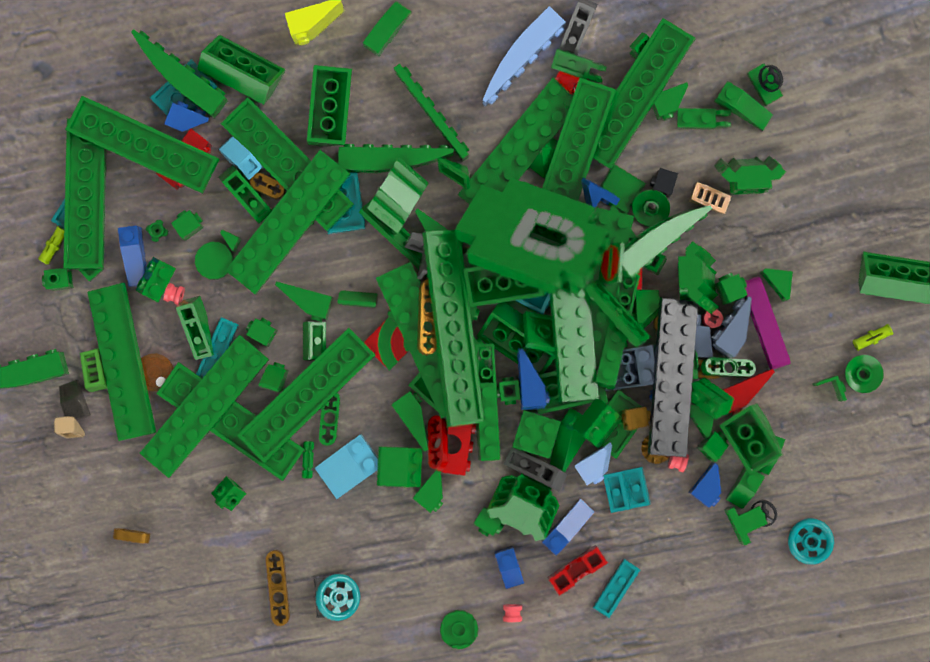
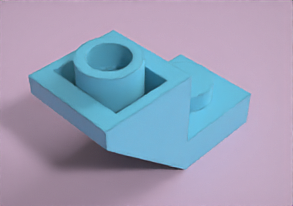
[218,137,263,180]

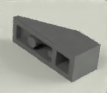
[559,0,598,55]
[504,447,568,492]

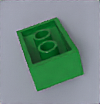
[537,371,595,415]
[719,404,783,475]

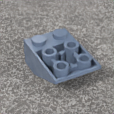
[711,296,752,358]
[605,345,656,391]

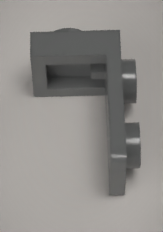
[405,232,428,280]

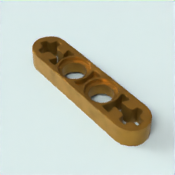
[417,279,437,355]
[266,550,290,626]

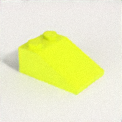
[285,0,344,45]

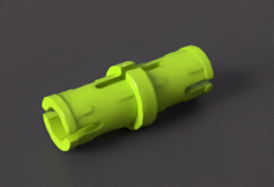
[38,226,64,265]
[852,324,893,351]

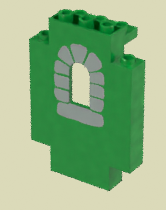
[455,178,611,295]

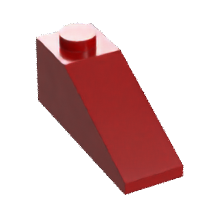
[722,369,775,415]

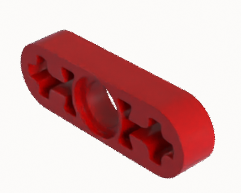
[428,415,448,471]

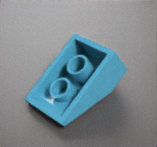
[315,434,378,499]

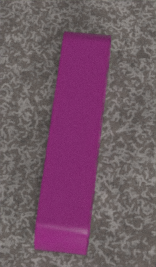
[744,276,790,370]

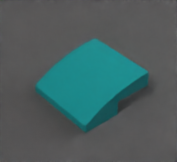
[603,467,651,513]

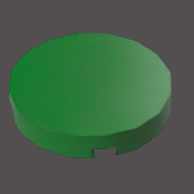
[195,242,234,280]
[440,610,478,649]

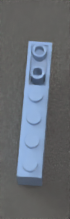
[482,6,566,106]

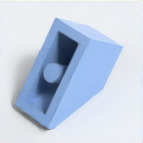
[575,443,612,485]

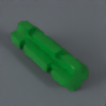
[302,441,314,479]

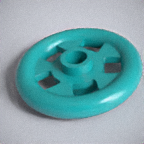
[788,518,834,565]
[316,574,360,621]

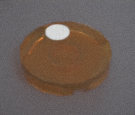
[141,353,174,391]

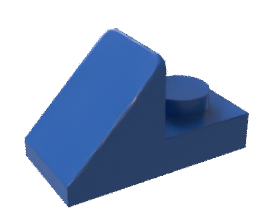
[581,177,620,208]

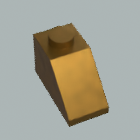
[621,407,651,430]

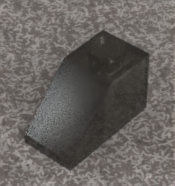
[59,380,91,420]

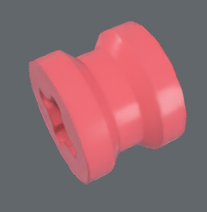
[164,283,185,305]
[702,309,723,329]
[668,454,689,473]
[503,604,522,622]

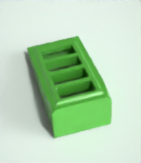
[80,348,107,392]

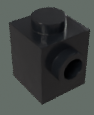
[650,168,678,198]

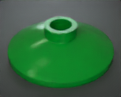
[632,190,670,226]
[845,355,884,393]

